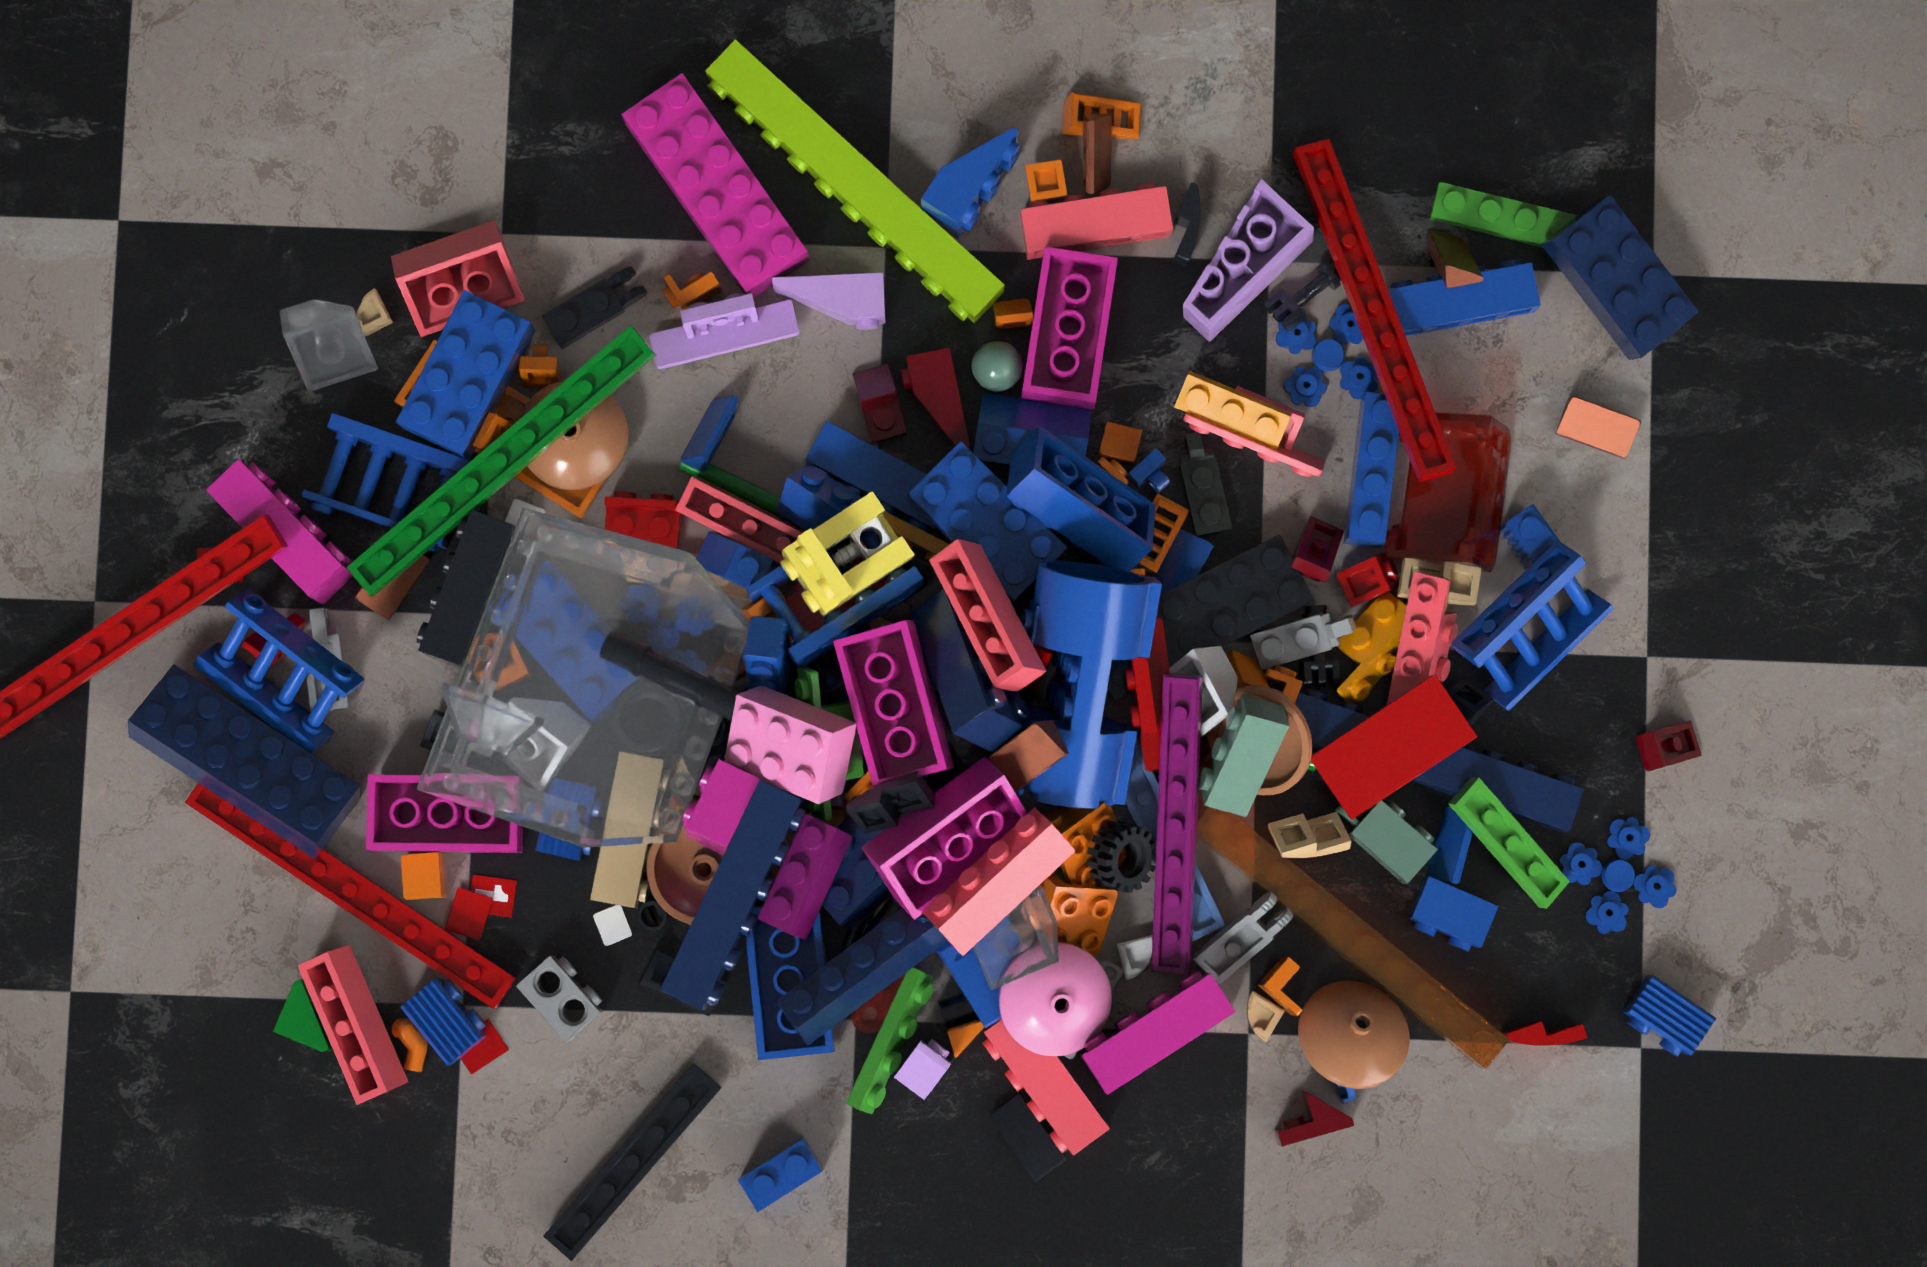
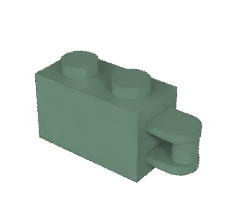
[1335,800,1438,884]

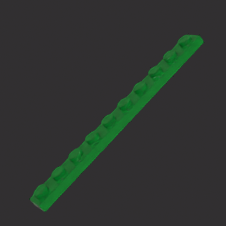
[346,325,657,597]

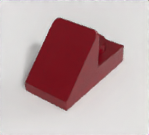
[852,364,907,444]
[1291,516,1344,582]
[1636,720,1702,771]
[1274,1091,1354,1147]

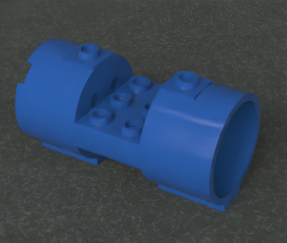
[1013,560,1162,808]

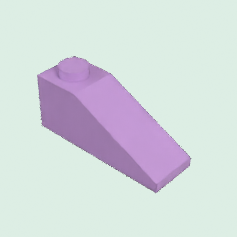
[772,273,886,330]

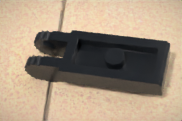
[542,266,648,349]

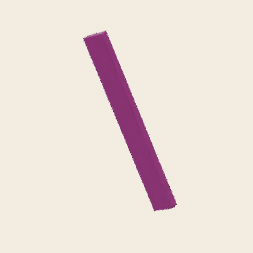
[1151,673,1203,976]

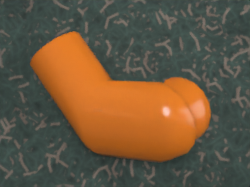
[392,1018,428,1072]

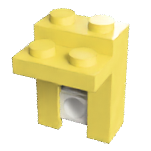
[780,491,915,617]

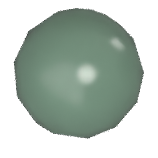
[972,340,1023,392]

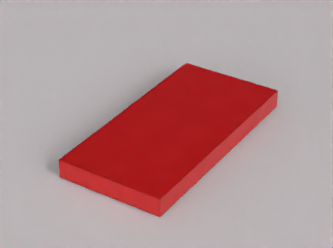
[1311,673,1478,820]

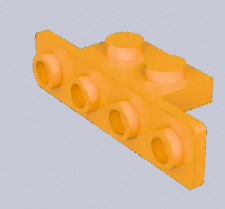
[1337,592,1449,705]

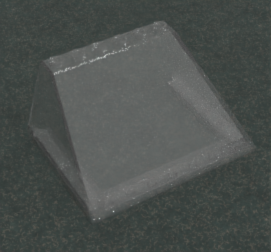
[417,508,750,848]

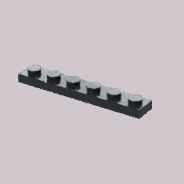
[543,1063,722,1261]

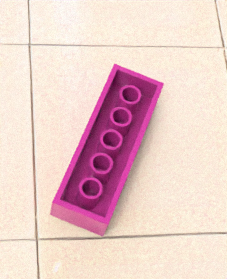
[622,73,809,299]

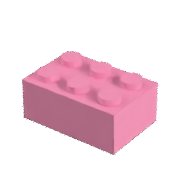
[724,685,857,804]

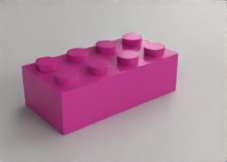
[1021,247,1118,410]
[206,459,353,605]
[833,620,954,787]
[862,757,1028,920]
[366,774,524,853]
[1080,971,1235,1095]

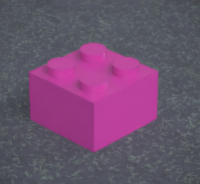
[682,759,760,855]

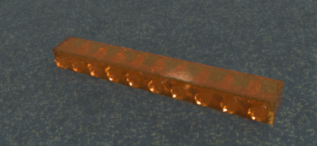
[1197,807,1509,1069]

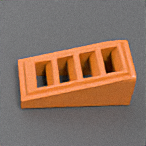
[1062,92,1141,140]
[1136,493,1190,575]

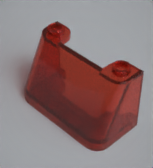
[1384,412,1511,572]

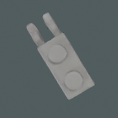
[1193,891,1293,985]

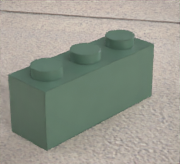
[1199,694,1289,817]

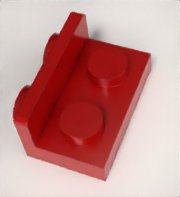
[604,491,681,550]

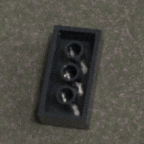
[416,510,524,673]

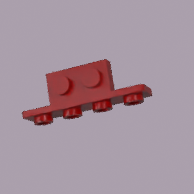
[1125,618,1170,771]

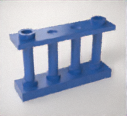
[302,413,470,552]
[746,530,924,669]
[1451,540,1614,711]
[193,589,365,754]

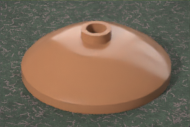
[520,380,629,490]
[1214,685,1312,795]
[647,816,724,924]
[1298,980,1410,1089]

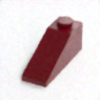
[901,348,971,451]

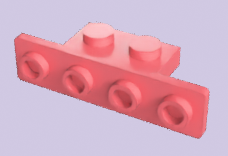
[1183,386,1325,477]
[1387,572,1458,705]

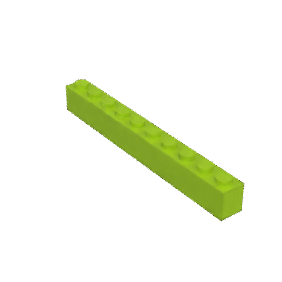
[705,39,1005,324]

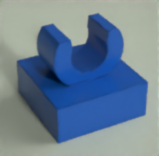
[1127,448,1170,494]

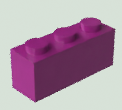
[757,814,853,940]

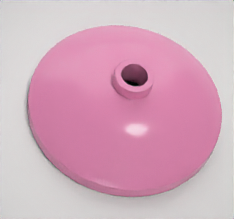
[999,942,1112,1056]

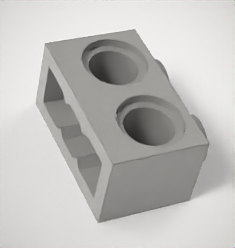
[516,956,604,1042]

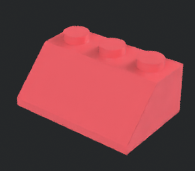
[391,220,525,337]

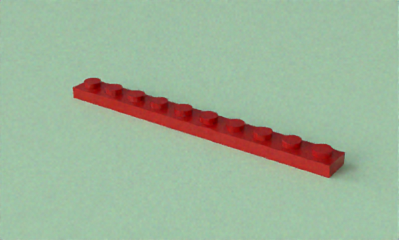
[1293,139,1456,482]
[0,515,288,739]
[185,783,517,1009]

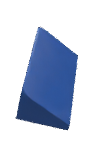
[681,395,739,472]
[1154,529,1214,595]
[1427,807,1473,885]

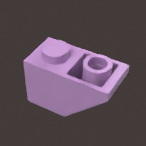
[894,1039,951,1100]

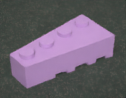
[1183,179,1314,342]

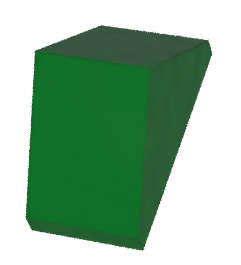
[273,979,333,1052]

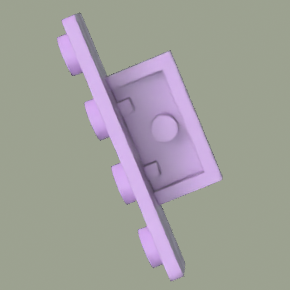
[649,293,800,369]

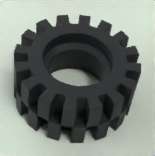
[1087,820,1156,893]

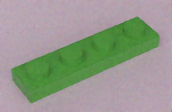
[1429,182,1577,247]
[1448,777,1570,909]
[846,967,935,1114]

